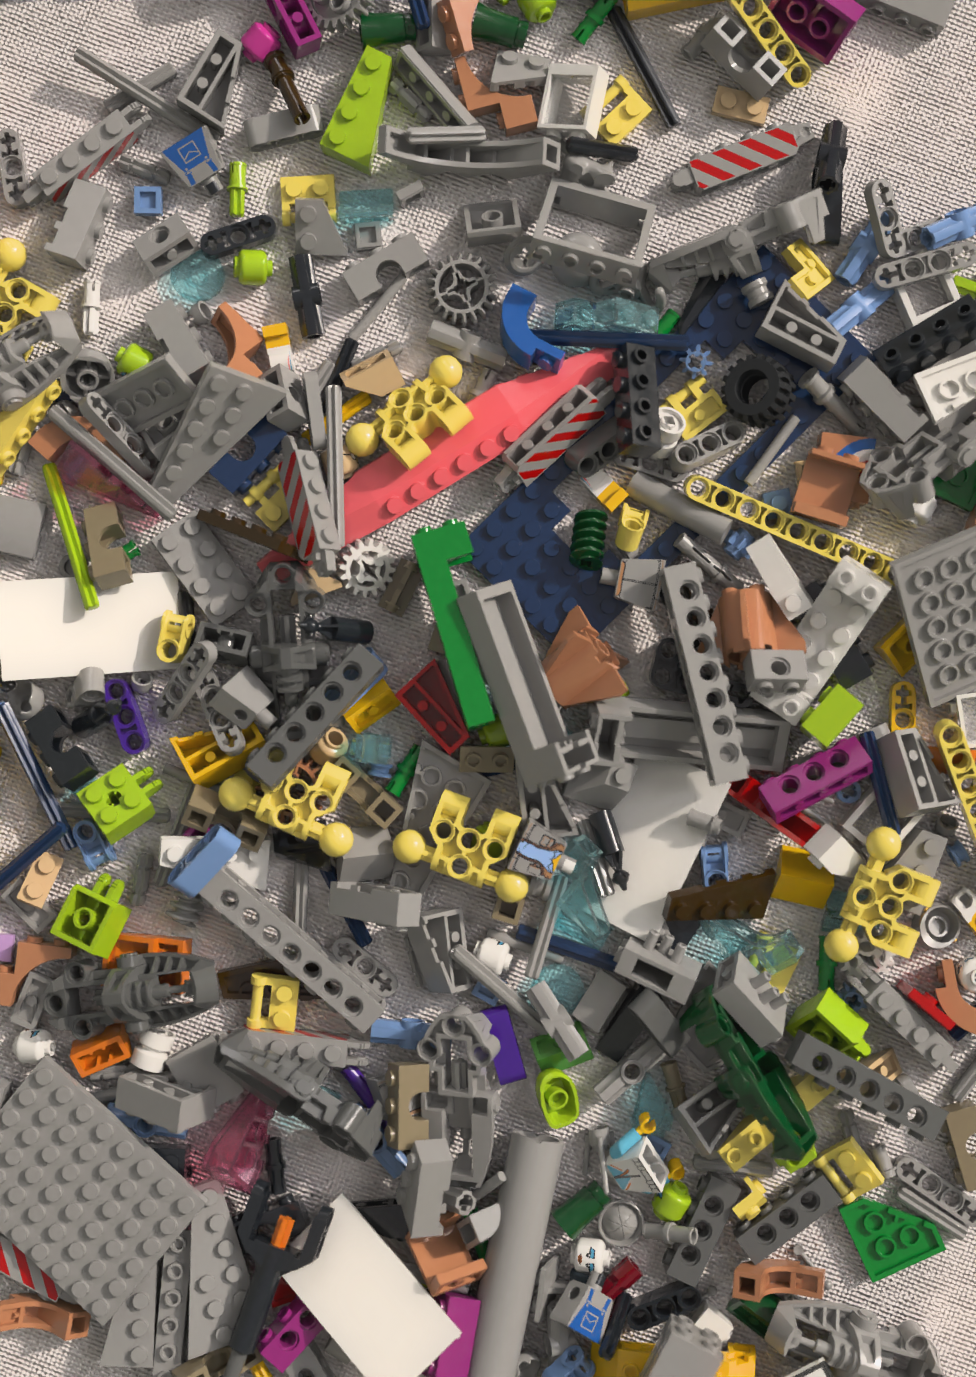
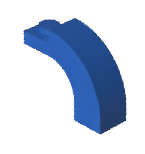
[500,283,565,374]

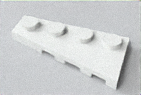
[913,351,976,426]
[158,836,270,891]

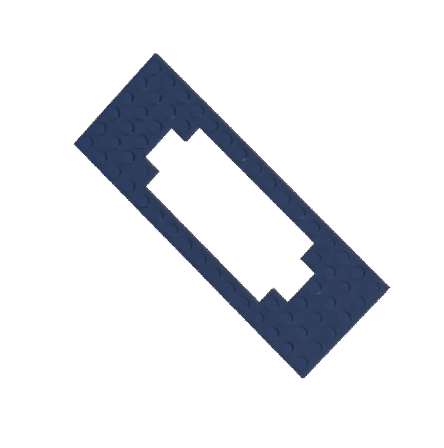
[469,245,876,645]

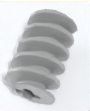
[165,891,205,928]

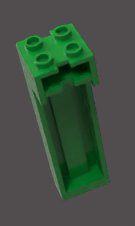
[411,519,495,731]

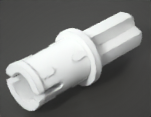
[80,280,102,336]

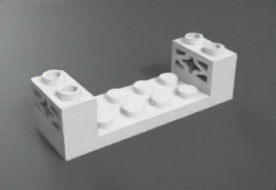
[750,555,893,726]

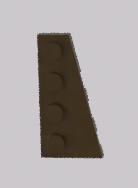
[196,508,309,564]
[662,868,777,921]
[217,959,333,1001]

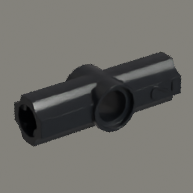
[815,120,848,195]
[288,253,326,340]

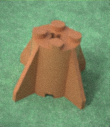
[697,584,807,670]
[541,605,630,709]

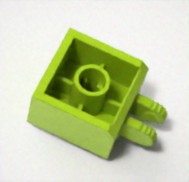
[799,684,864,751]
[76,763,164,845]
[50,873,132,959]
[785,988,871,1062]

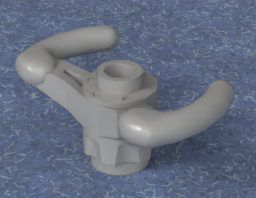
[589,259,666,316]

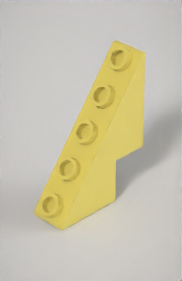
[0,380,62,482]
[717,1067,835,1173]

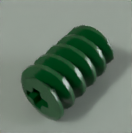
[569,509,608,571]

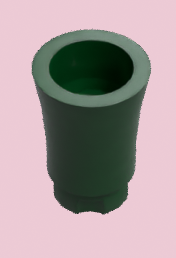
[471,2,529,49]
[359,12,416,51]
[550,1180,611,1241]

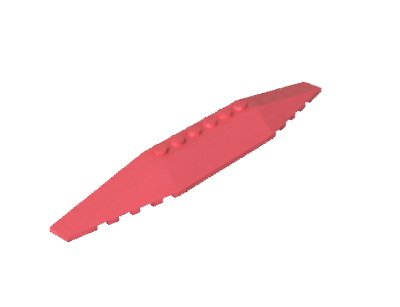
[257,347,618,580]

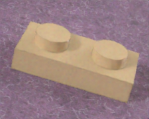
[710,85,771,127]
[16,852,65,910]

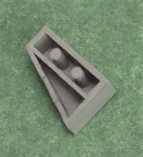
[755,279,847,373]
[837,355,929,443]
[396,1138,453,1239]

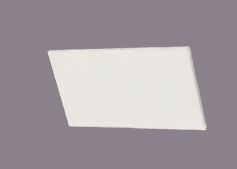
[0,571,180,681]
[566,758,732,941]
[282,1193,462,1377]

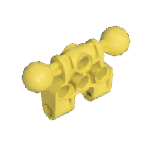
[0,238,61,362]
[345,355,474,471]
[218,750,354,857]
[392,789,529,903]
[824,826,941,963]

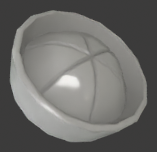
[597,1200,644,1247]

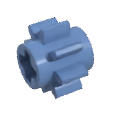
[679,344,714,379]
[723,527,756,561]
[834,982,867,1014]

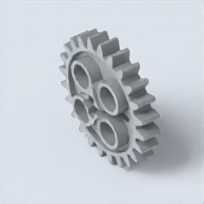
[305,0,375,33]

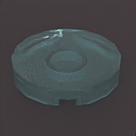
[170,249,225,303]
[531,963,584,1015]

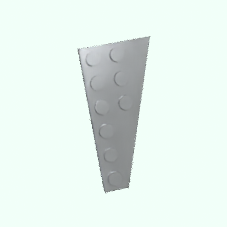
[149,361,287,504]
[390,739,492,896]
[188,1176,266,1360]

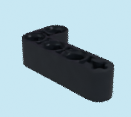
[649,638,754,708]

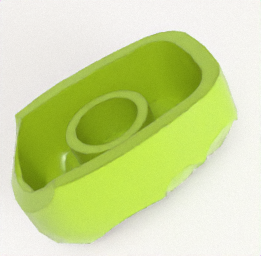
[535,1067,579,1129]

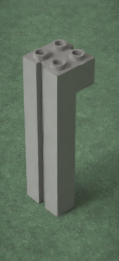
[456,580,600,789]
[584,696,791,772]
[639,1313,723,1377]

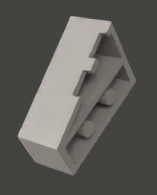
[176,28,242,135]
[44,178,113,272]
[143,298,217,386]
[876,727,961,819]
[514,757,579,837]
[863,827,948,915]
[328,881,422,931]
[406,907,471,994]
[115,1070,217,1134]
[671,1081,743,1158]

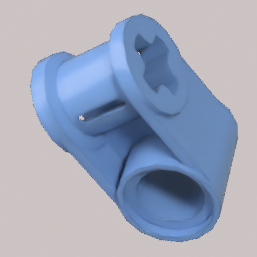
[72,818,117,871]
[699,841,729,887]
[541,1345,596,1377]

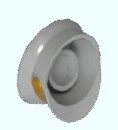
[911,901,961,950]

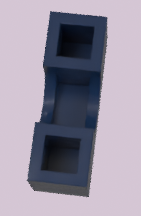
[209,415,288,496]

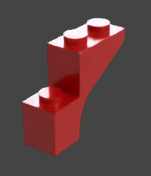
[727,774,822,850]

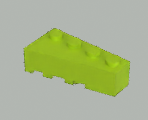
[319,45,393,176]

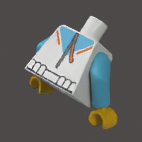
[599,1112,685,1194]

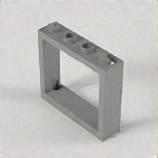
[528,176,657,288]

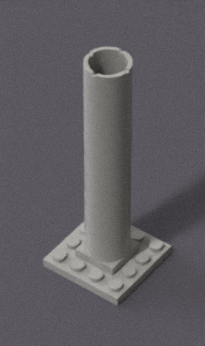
[468,1129,565,1377]

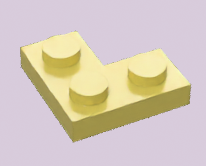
[781,238,836,301]

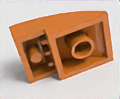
[100,932,193,995]

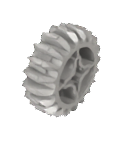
[425,252,498,327]

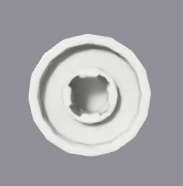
[652,407,686,459]
[130,1027,176,1073]

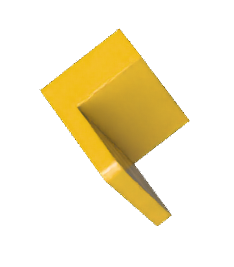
[343,678,401,735]

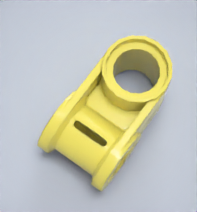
[615,503,650,552]
[156,610,195,663]

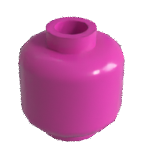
[241,21,281,63]

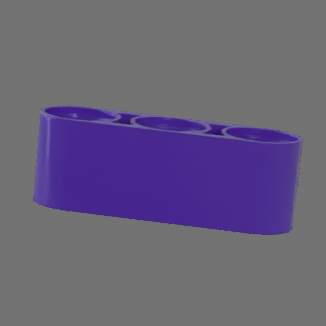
[105,679,151,754]
[480,1004,527,1086]

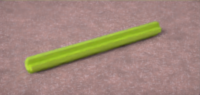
[42,462,99,611]

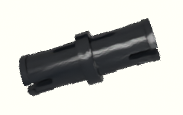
[263,1137,287,1195]

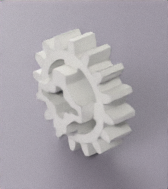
[336,537,396,597]
[838,926,896,981]

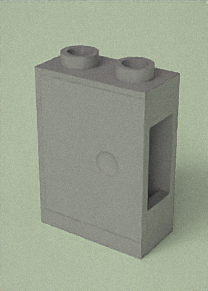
[613,929,703,1005]
[712,950,790,1048]

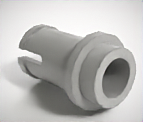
[686,808,723,836]
[868,1142,896,1180]

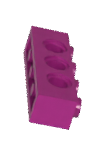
[265,0,322,60]
[758,736,873,824]
[256,1294,324,1373]

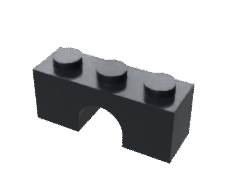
[24,704,100,792]
[230,1193,311,1255]

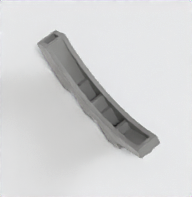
[377,125,561,180]

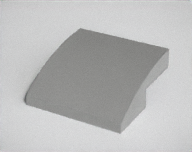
[0,494,48,561]

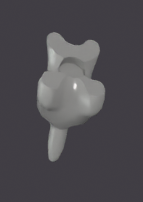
[557,138,616,192]

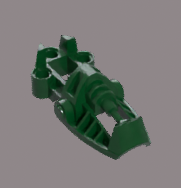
[679,983,818,1161]

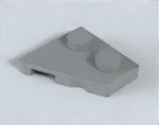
[489,49,551,92]
[295,197,348,256]

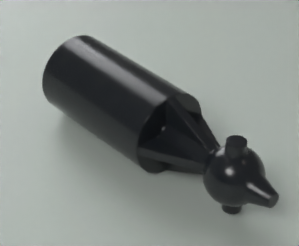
[298,615,374,645]
[71,698,122,739]
[588,809,629,891]

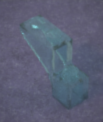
[554,297,660,334]
[556,834,610,942]
[699,919,804,976]

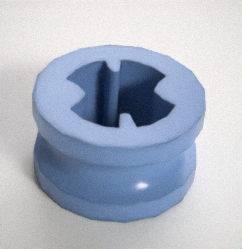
[367,761,393,778]
[835,782,861,803]
[945,840,970,867]

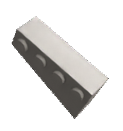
[99,1257,162,1368]

